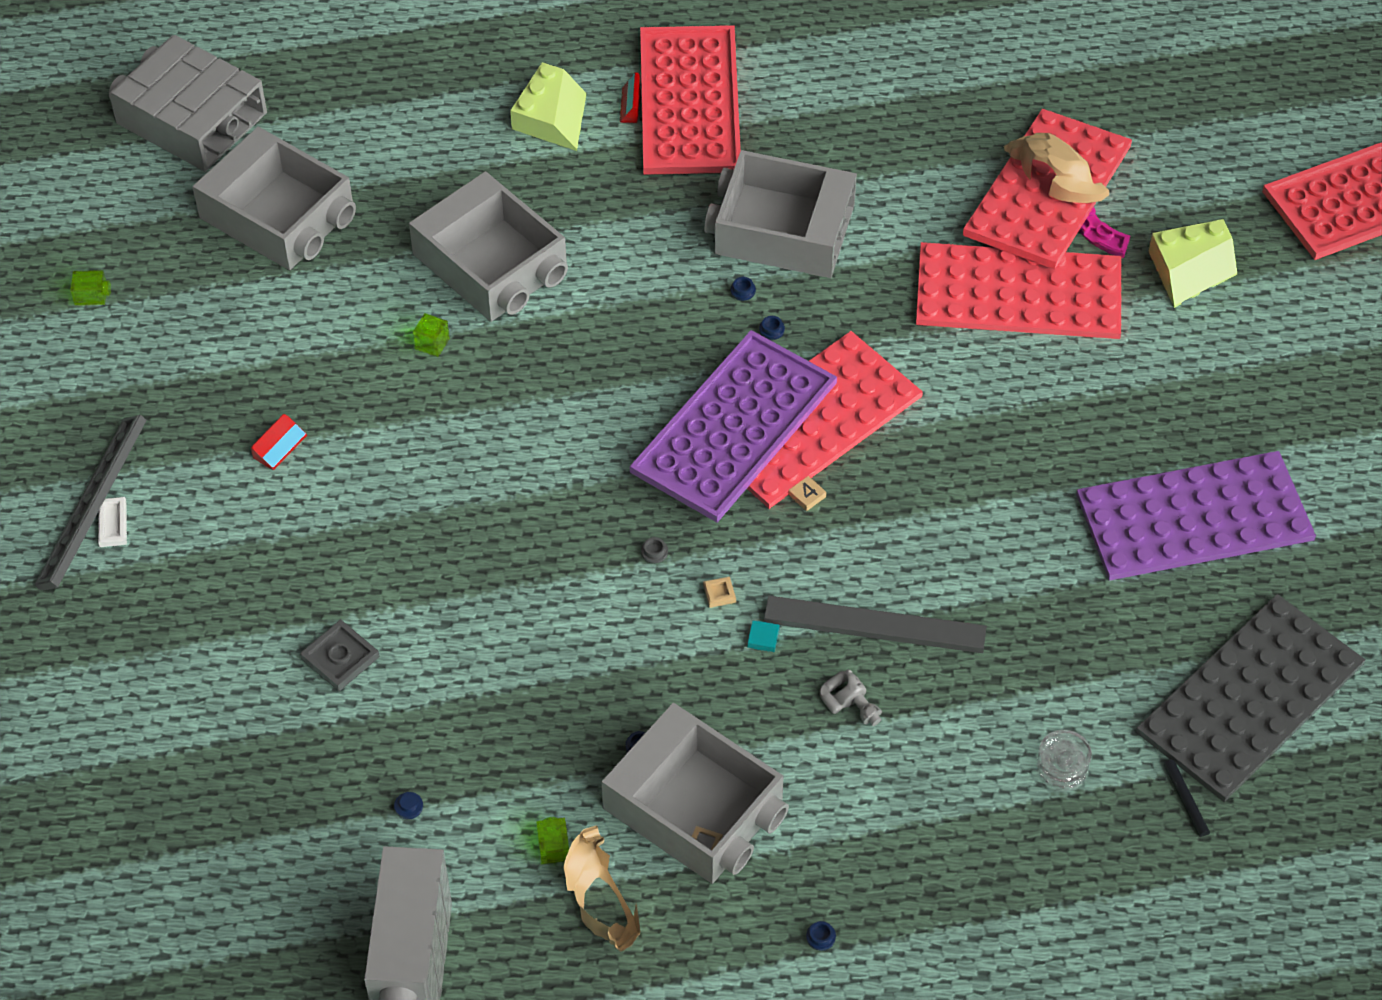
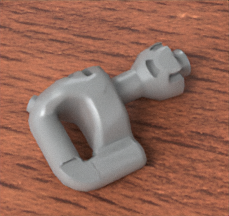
[820,669,882,726]

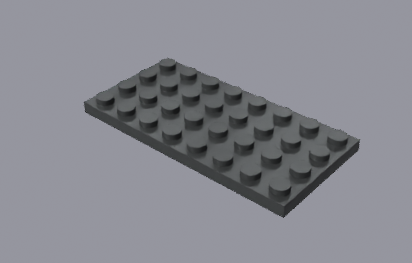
[1136,594,1366,802]

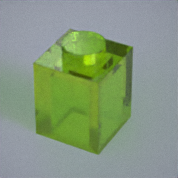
[70,270,111,305]
[413,313,450,357]
[536,817,569,865]

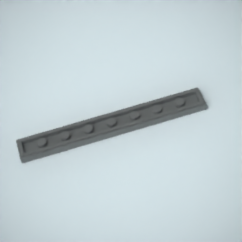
[35,415,147,591]
[764,595,987,653]

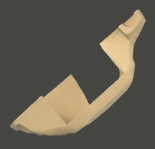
[1004,133,1109,203]
[564,825,640,952]

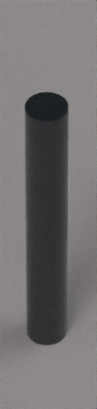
[1164,759,1210,837]

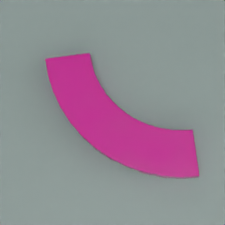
[1079,207,1130,258]

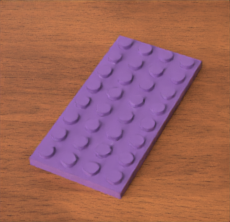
[630,330,837,523]
[1076,451,1316,581]

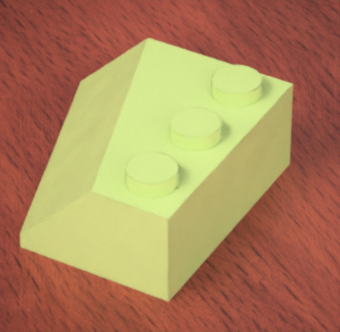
[510,62,586,151]
[1149,219,1237,308]

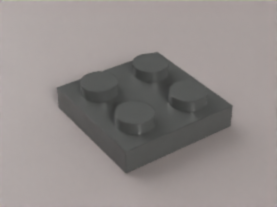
[300,619,380,691]

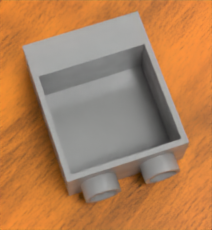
[109,35,267,172]
[192,126,356,270]
[704,150,857,278]
[409,171,568,322]
[602,702,789,884]
[364,846,452,1000]

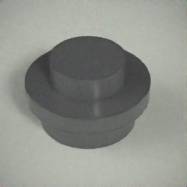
[641,537,668,564]

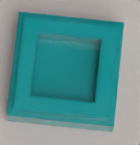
[747,620,780,652]

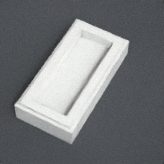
[98,497,127,547]

